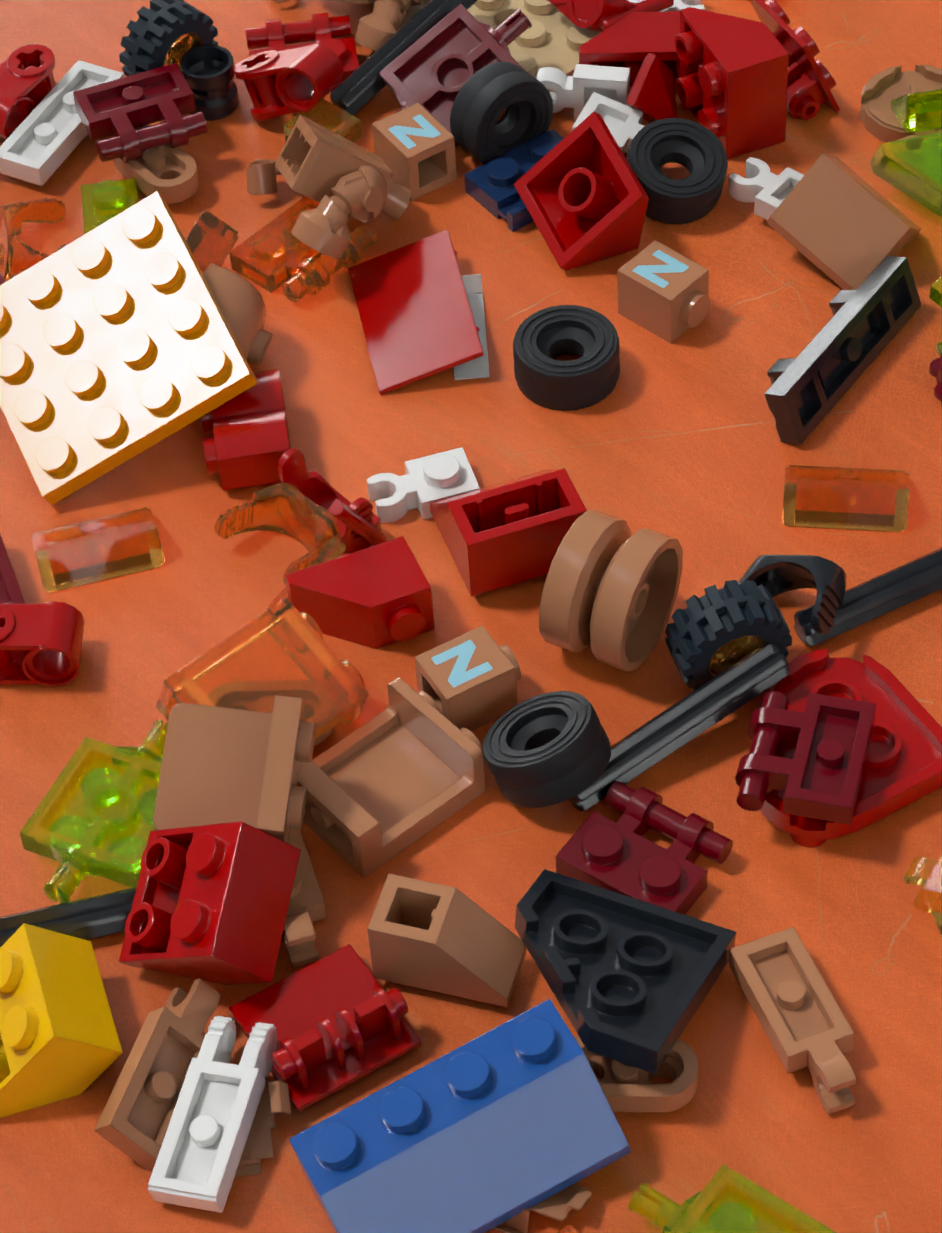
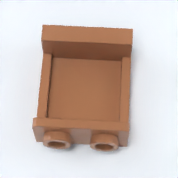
[297,677,486,878]

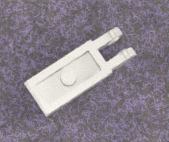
[148,1016,278,1213]

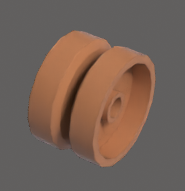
[539,510,683,672]

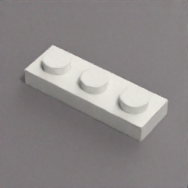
[0,60,124,186]

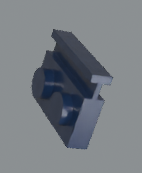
[464,129,564,232]

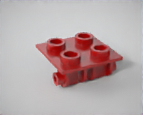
[750,0,840,120]
[229,944,422,1112]

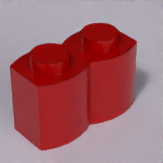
[201,368,291,491]

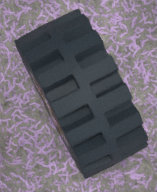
[119,0,218,76]
[665,580,792,691]

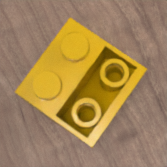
[0,923,123,1118]

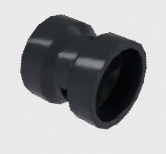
[180,45,239,121]

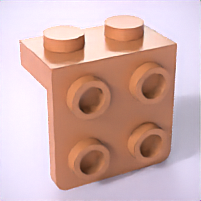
[153,695,316,843]

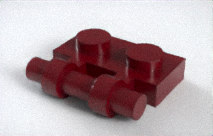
[73,63,208,163]
[735,691,876,825]
[555,781,733,915]

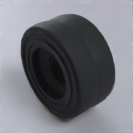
[450,62,553,164]
[626,118,728,224]
[513,305,620,411]
[483,691,611,808]

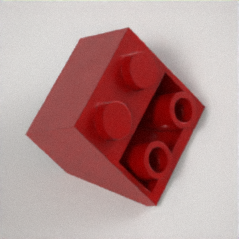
[674,7,789,160]
[430,468,587,597]
[119,821,301,985]

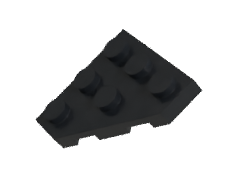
[514,869,736,1074]

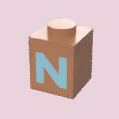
[372,103,457,201]
[617,240,710,343]
[415,625,521,731]

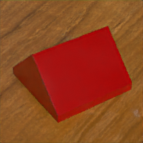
[514,111,649,271]

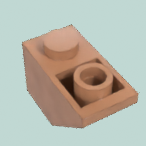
[367,874,527,1007]

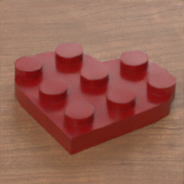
[760,649,942,848]

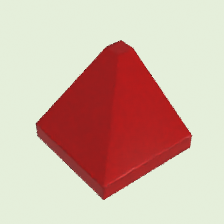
[626,53,677,122]

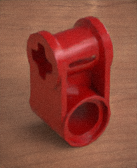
[0,44,57,140]
[233,44,343,121]
[0,601,85,687]

